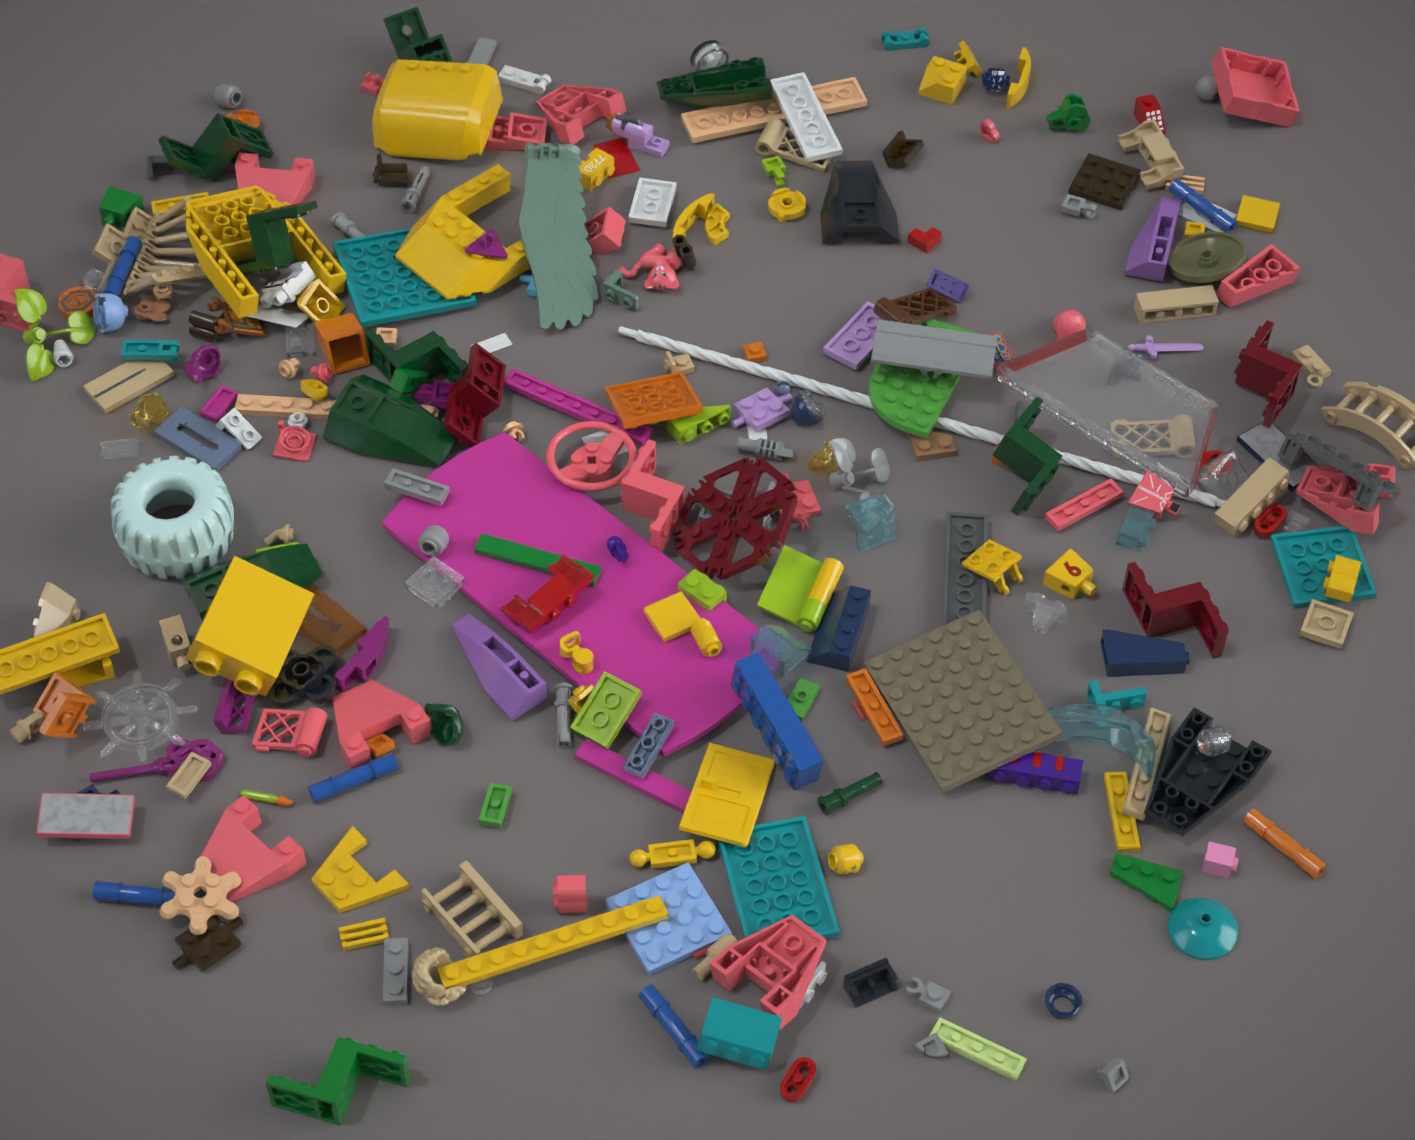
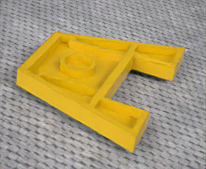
[311,826,410,914]

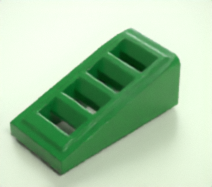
[390,369,429,393]

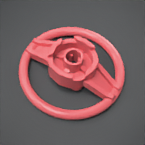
[546,421,637,491]

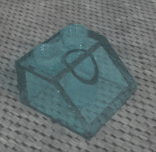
[750,625,812,677]

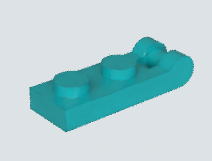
[121,340,180,363]

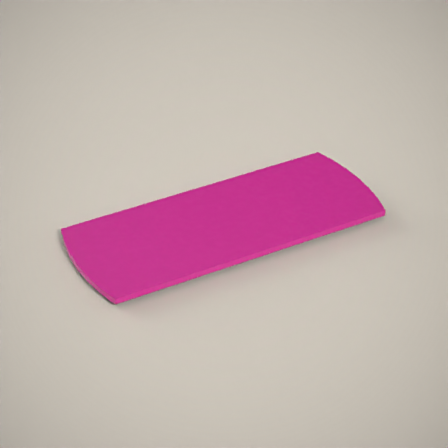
[382,432,786,757]

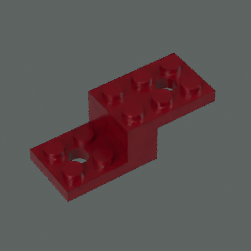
[443,343,506,448]

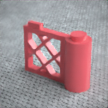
[252,707,328,758]

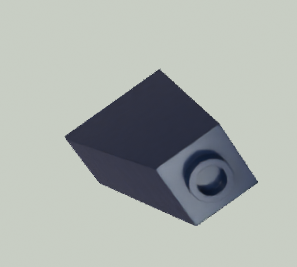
[1100,629,1190,677]

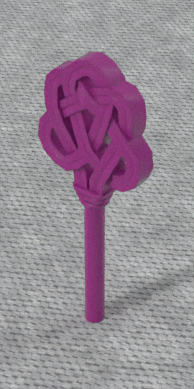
[89,739,225,782]

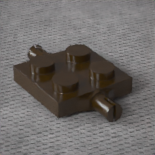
[172,915,244,972]

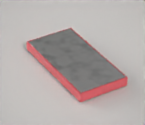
[36,793,135,839]

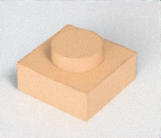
[376,327,397,348]

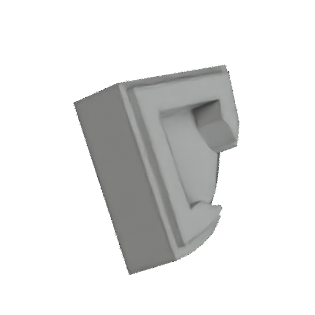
[915,1033,948,1057]

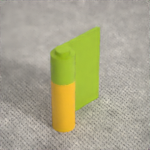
[756,545,844,632]

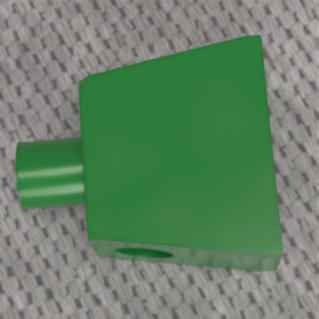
[99,186,144,227]

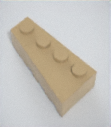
[1215,457,1289,537]

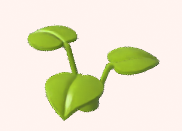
[14,288,96,382]

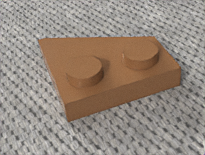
[907,431,957,462]

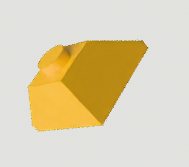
[296,279,346,322]

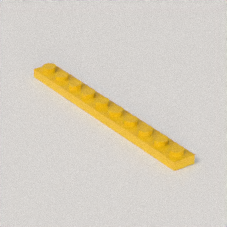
[437,895,668,989]

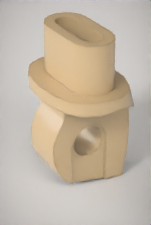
[9,711,44,743]

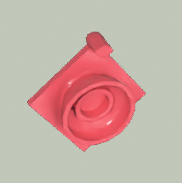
[273,420,317,462]

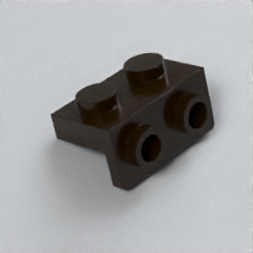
[882,131,924,168]

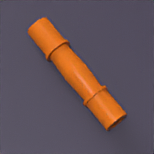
[1243,808,1327,879]

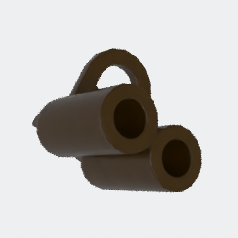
[373,153,408,186]
[673,234,697,274]
[189,310,225,342]

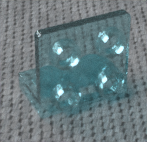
[845,492,897,552]

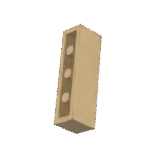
[1134,285,1219,324]

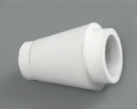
[53,340,73,367]

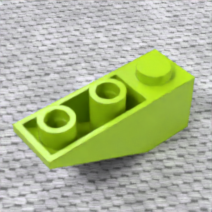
[666,405,731,445]

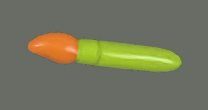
[239,790,293,806]

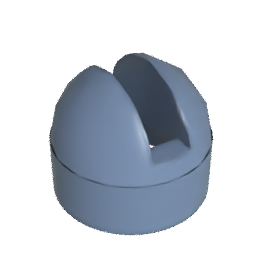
[775,380,791,397]

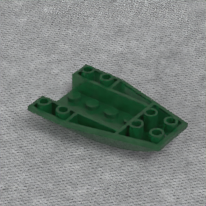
[656,57,772,107]
[323,374,458,468]
[181,543,324,621]

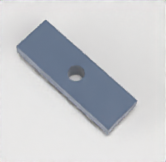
[623,712,675,780]

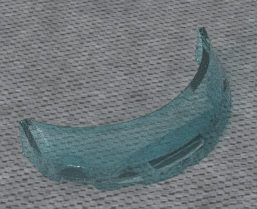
[1033,702,1155,779]

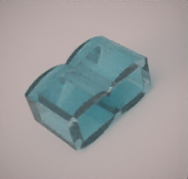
[1116,504,1156,552]

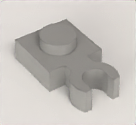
[905,977,951,1014]

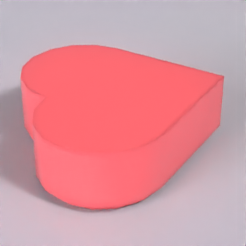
[979,119,1000,143]

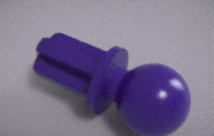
[606,536,629,563]

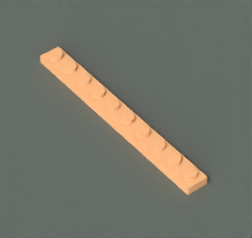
[235,394,440,420]

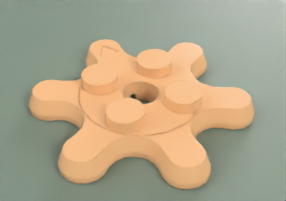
[159,856,241,935]

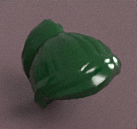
[424,703,464,746]

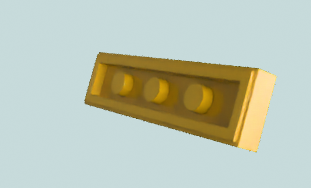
[1103,772,1141,853]

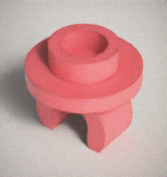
[310,363,332,383]

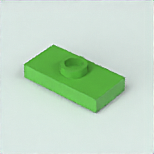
[788,678,820,722]

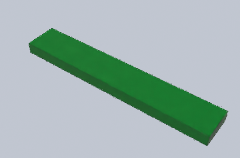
[474,533,602,587]

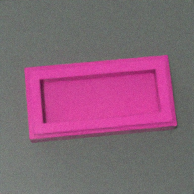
[199,385,239,423]

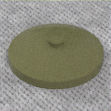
[1168,231,1247,283]

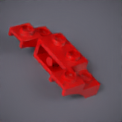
[501,554,593,635]

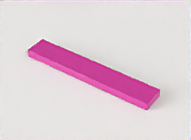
[575,738,692,814]

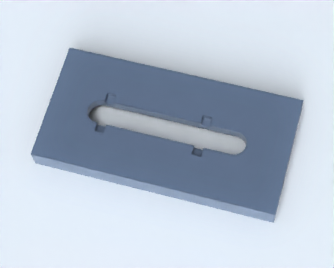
[154,406,243,471]

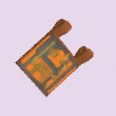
[207,297,267,338]

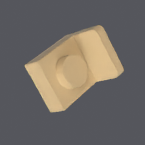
[663,351,695,375]

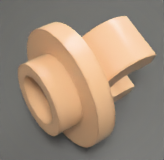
[153,284,173,300]
[279,357,300,379]
[503,421,525,442]

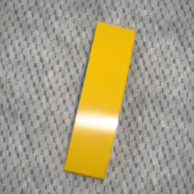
[1006,47,1031,109]
[673,193,715,254]

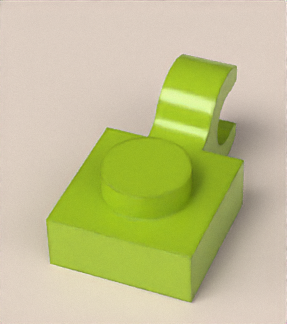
[761,156,786,187]

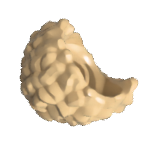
[412,947,466,1006]

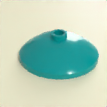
[1167,897,1238,960]

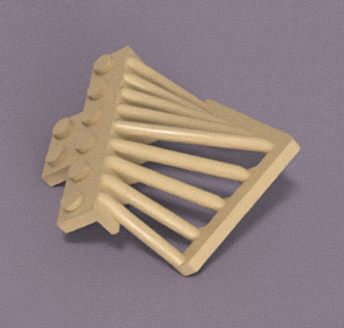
[92,196,208,300]

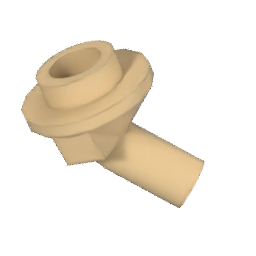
[264,523,294,546]

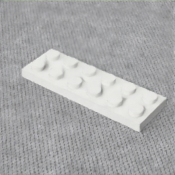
[770,72,843,163]

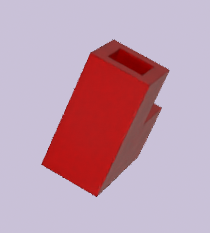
[907,227,942,254]

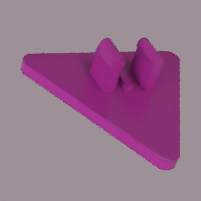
[465,229,508,259]

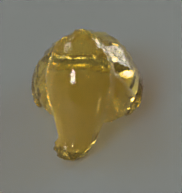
[130,392,168,428]
[807,436,839,473]

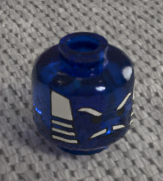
[982,67,1010,92]

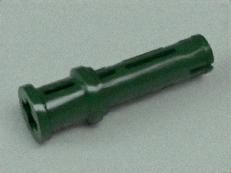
[817,772,883,816]

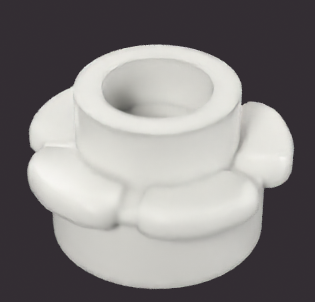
[288,412,308,428]

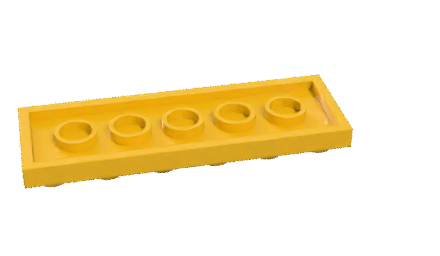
[0,613,120,695]

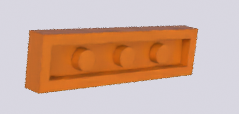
[846,668,904,747]

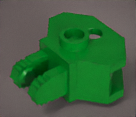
[1046,93,1091,132]

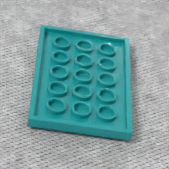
[717,816,840,939]

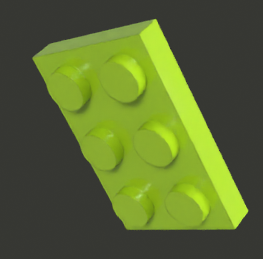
[570,671,643,750]

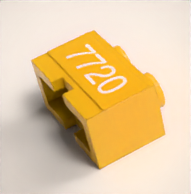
[579,148,615,191]

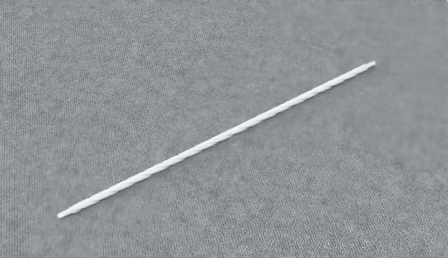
[618,326,1226,508]

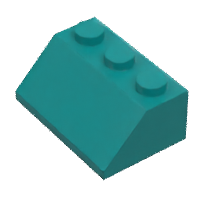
[696,997,782,1070]

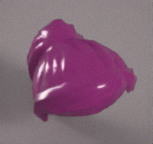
[184,345,222,384]

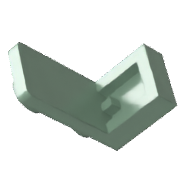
[603,269,639,311]

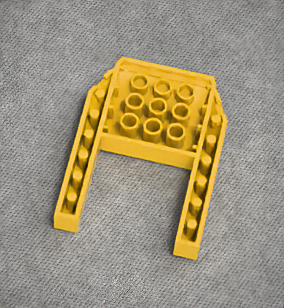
[395,164,530,300]
[186,185,347,318]

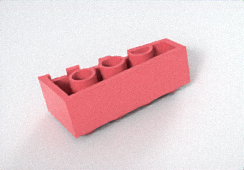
[1216,244,1300,308]

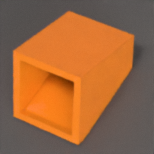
[314,312,371,375]

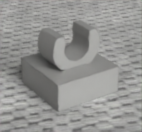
[1097,1057,1130,1093]

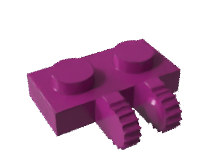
[415,380,454,410]

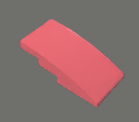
[484,112,547,151]

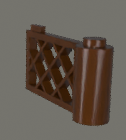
[873,288,957,325]

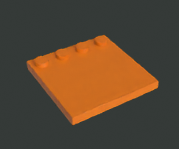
[605,371,703,429]

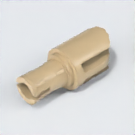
[692,934,737,981]

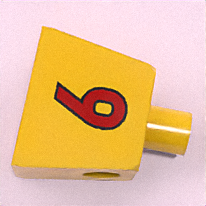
[1043,548,1098,599]

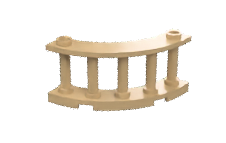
[1320,381,1415,469]

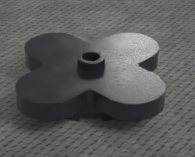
[270,645,339,708]

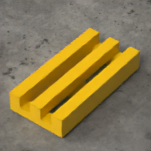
[339,918,389,952]

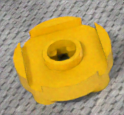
[768,188,806,222]

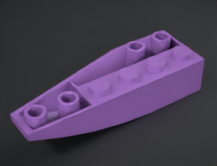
[1125,197,1181,282]
[452,614,547,721]

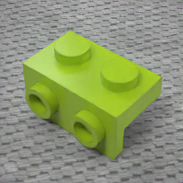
[677,569,727,612]

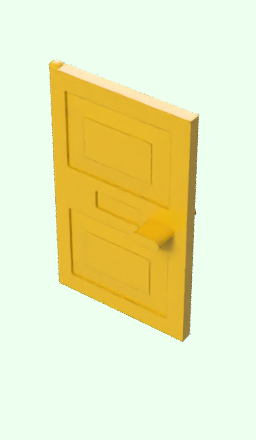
[679,743,775,848]

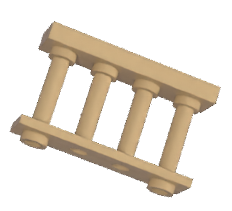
[421,860,523,958]

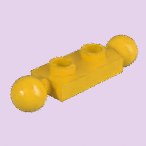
[629,839,716,869]

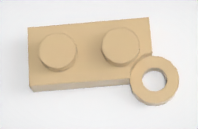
[1290,344,1332,388]

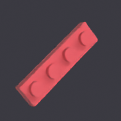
[1045,479,1124,532]

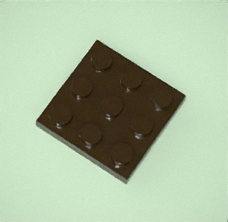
[1068,153,1141,211]

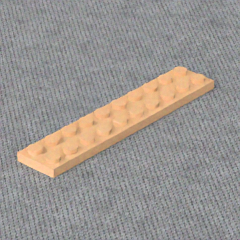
[681,77,867,143]

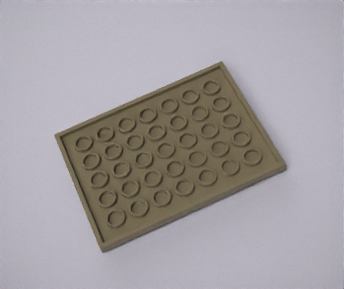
[863,609,1063,793]

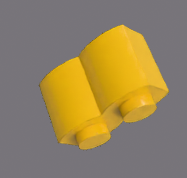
[1322,555,1361,603]

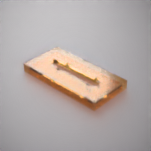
[300,584,367,656]

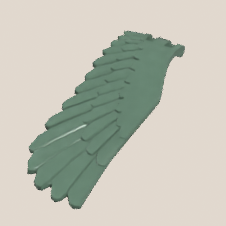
[518,143,599,331]

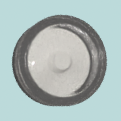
[690,40,729,71]

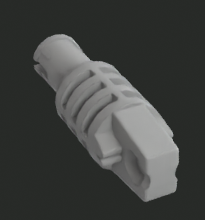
[737,437,794,461]

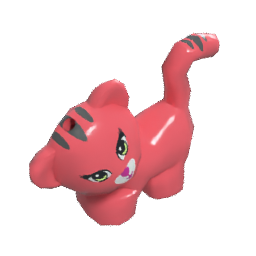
[619,243,682,291]

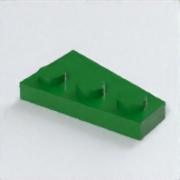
[1109,852,1183,913]

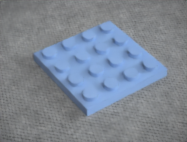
[606,862,732,976]

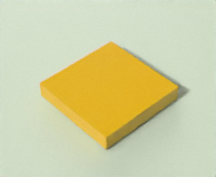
[1236,195,1280,233]
[643,591,700,643]

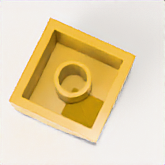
[918,56,968,105]

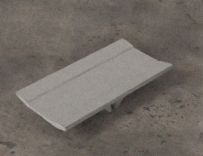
[871,319,997,379]

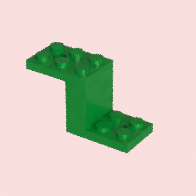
[266,1037,411,1125]

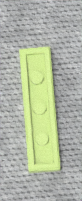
[929,1017,1027,1081]

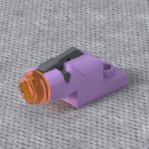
[606,113,670,158]

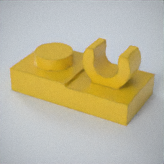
[953,40,983,77]

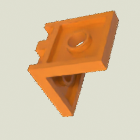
[33,672,97,739]

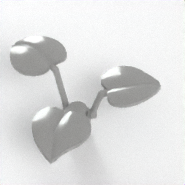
[828,438,890,532]

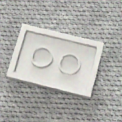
[629,178,677,227]

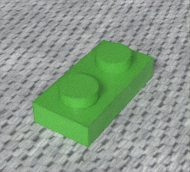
[479,782,513,829]

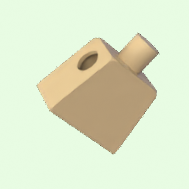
[159,615,192,671]

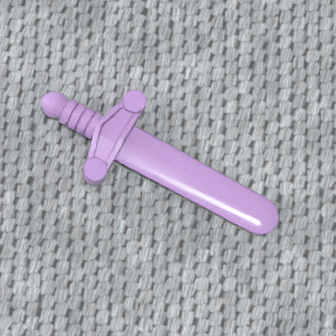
[1128,336,1204,360]

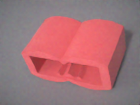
[553,875,587,914]

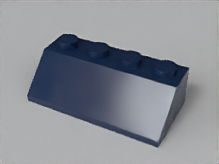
[807,585,871,672]

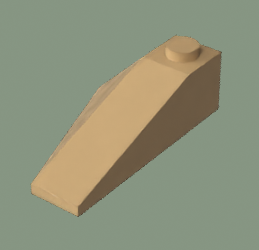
[29,582,80,639]

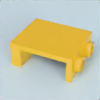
[61,656,116,688]

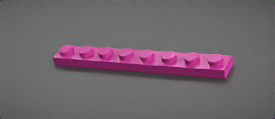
[503,368,652,446]

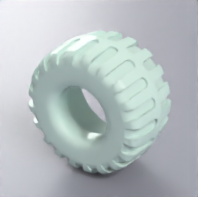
[111,456,234,579]

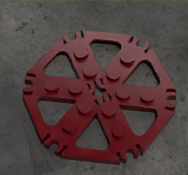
[673,457,798,580]

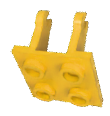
[962,539,1023,596]

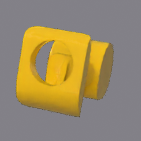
[560,631,593,674]

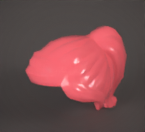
[1053,309,1086,342]

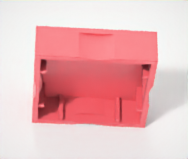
[1211,47,1300,127]

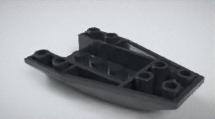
[820,160,899,244]
[1144,708,1272,837]

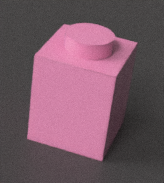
[1202,841,1239,879]

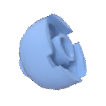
[93,293,128,333]

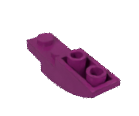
[334,616,390,693]

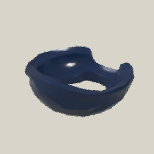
[1045,983,1083,1018]

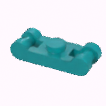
[881,27,930,51]

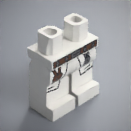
[259,261,316,308]

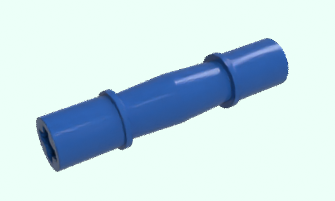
[1168,178,1237,233]
[103,236,142,297]
[308,753,399,803]
[93,881,175,908]
[638,984,710,1068]

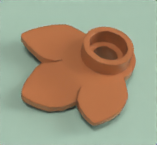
[134,296,172,322]

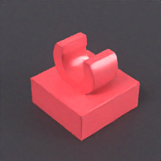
[360,72,385,96]

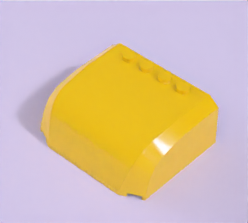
[372,60,503,160]

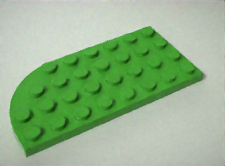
[868,315,979,439]

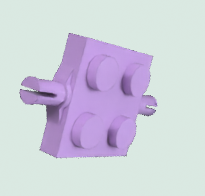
[731,388,792,432]

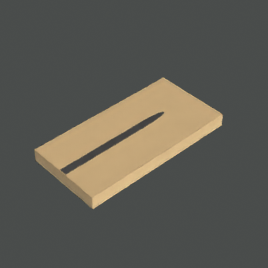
[83,360,174,414]

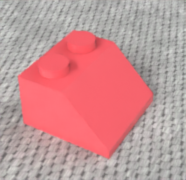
[584,206,626,255]

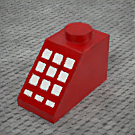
[1133,94,1165,135]

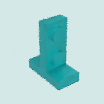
[1086,680,1147,729]

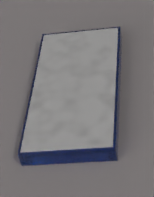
[1236,422,1319,492]

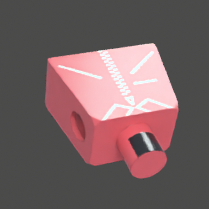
[1127,471,1181,520]

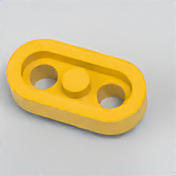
[301,379,328,401]

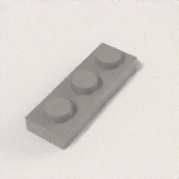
[384,468,450,507]
[383,938,409,1006]

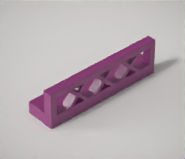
[213,678,256,734]

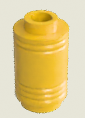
[691,618,722,657]

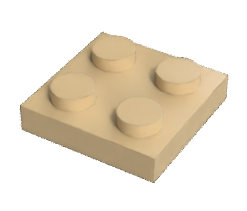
[1299,599,1354,649]

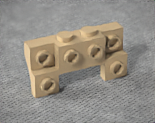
[1118,119,1184,190]

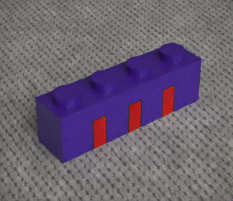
[988,752,1083,795]

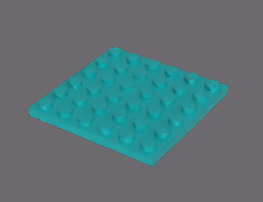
[333,227,476,328]

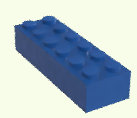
[730,651,824,790]

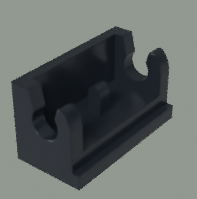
[843,957,898,1008]

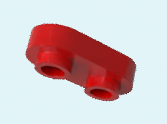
[1253,504,1287,538]
[780,1057,816,1102]

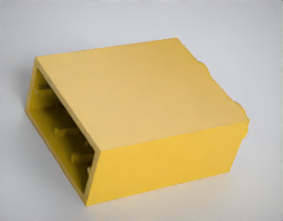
[185,556,314,696]

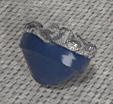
[791,390,826,425]

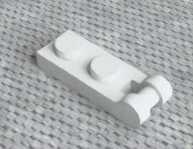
[498,65,551,94]

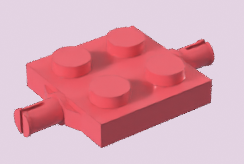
[775,473,821,531]

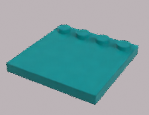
[1270,526,1377,608]

